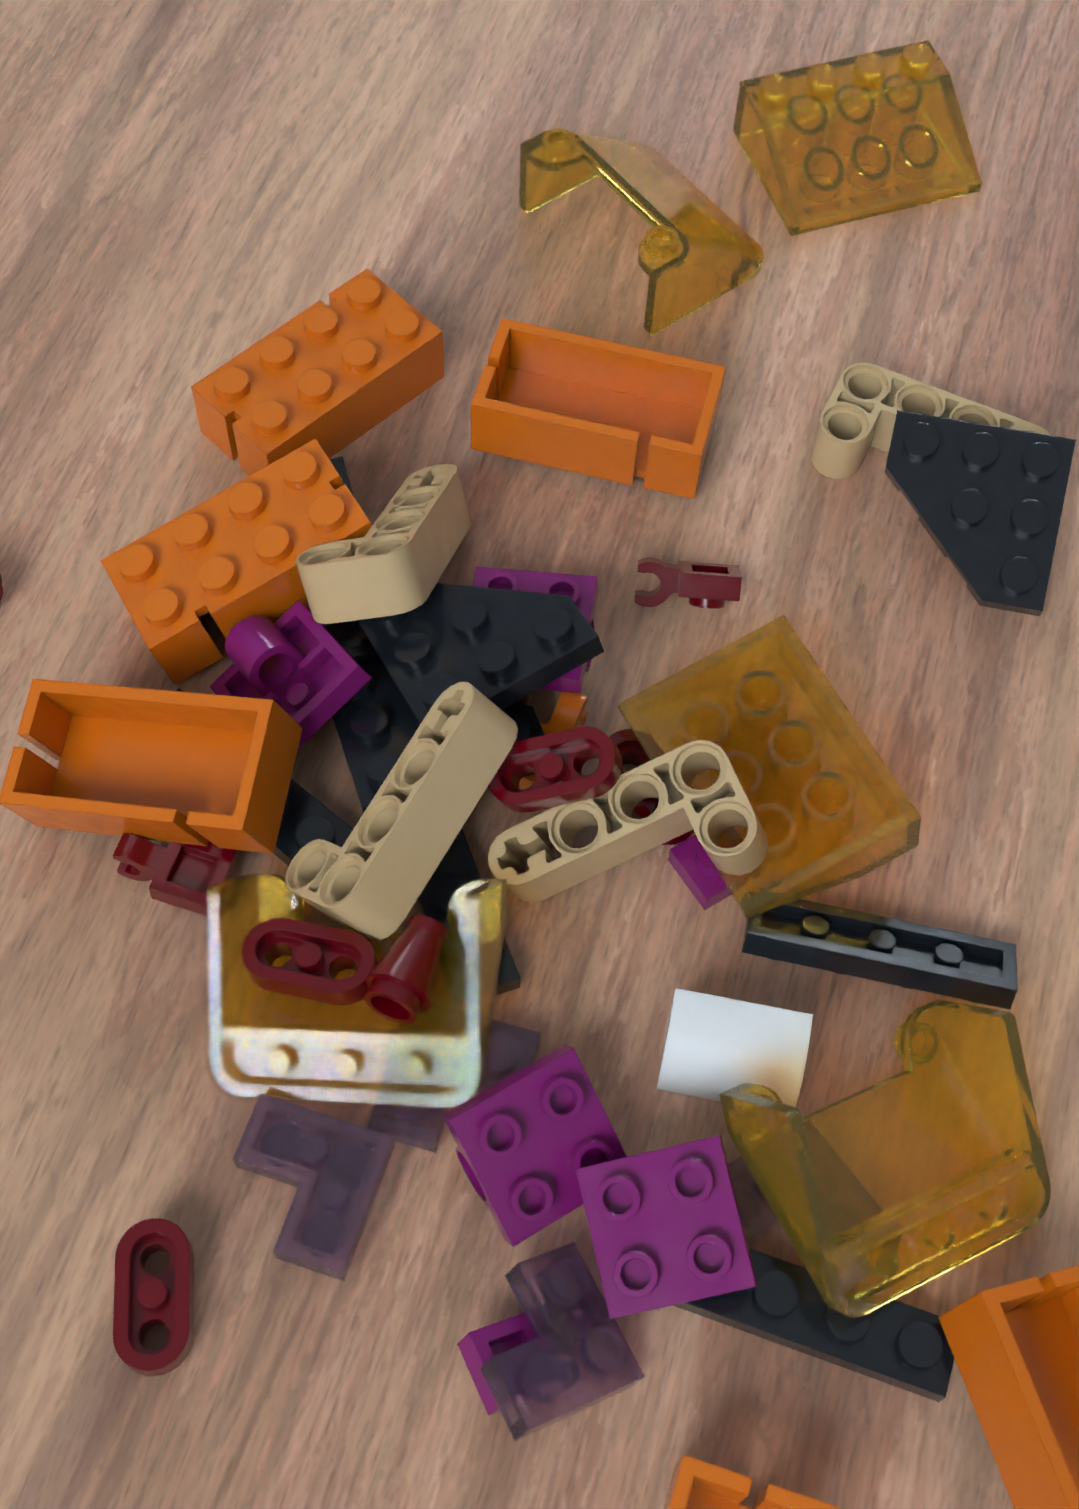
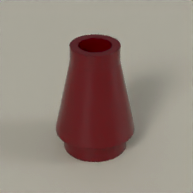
[364,915,448,1024]

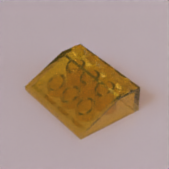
[733,40,982,236]
[618,615,921,918]

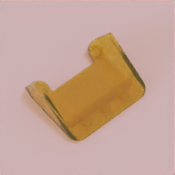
[519,128,763,336]
[207,873,507,1108]
[719,999,1051,1317]

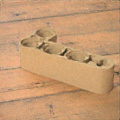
[811,362,1051,479]
[295,464,472,624]
[285,682,518,941]
[488,740,768,902]

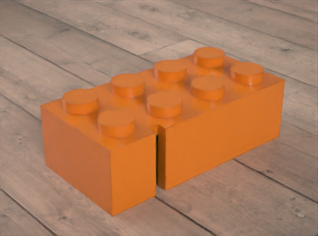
[191,269,444,476]
[471,318,726,499]
[100,438,372,685]
[0,678,303,854]
[938,1265,1079,1509]

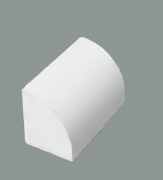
[656,988,813,1116]

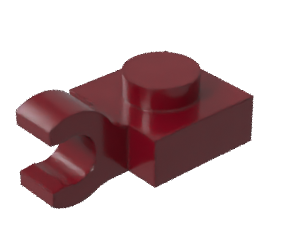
[635,557,742,609]
[113,833,238,918]

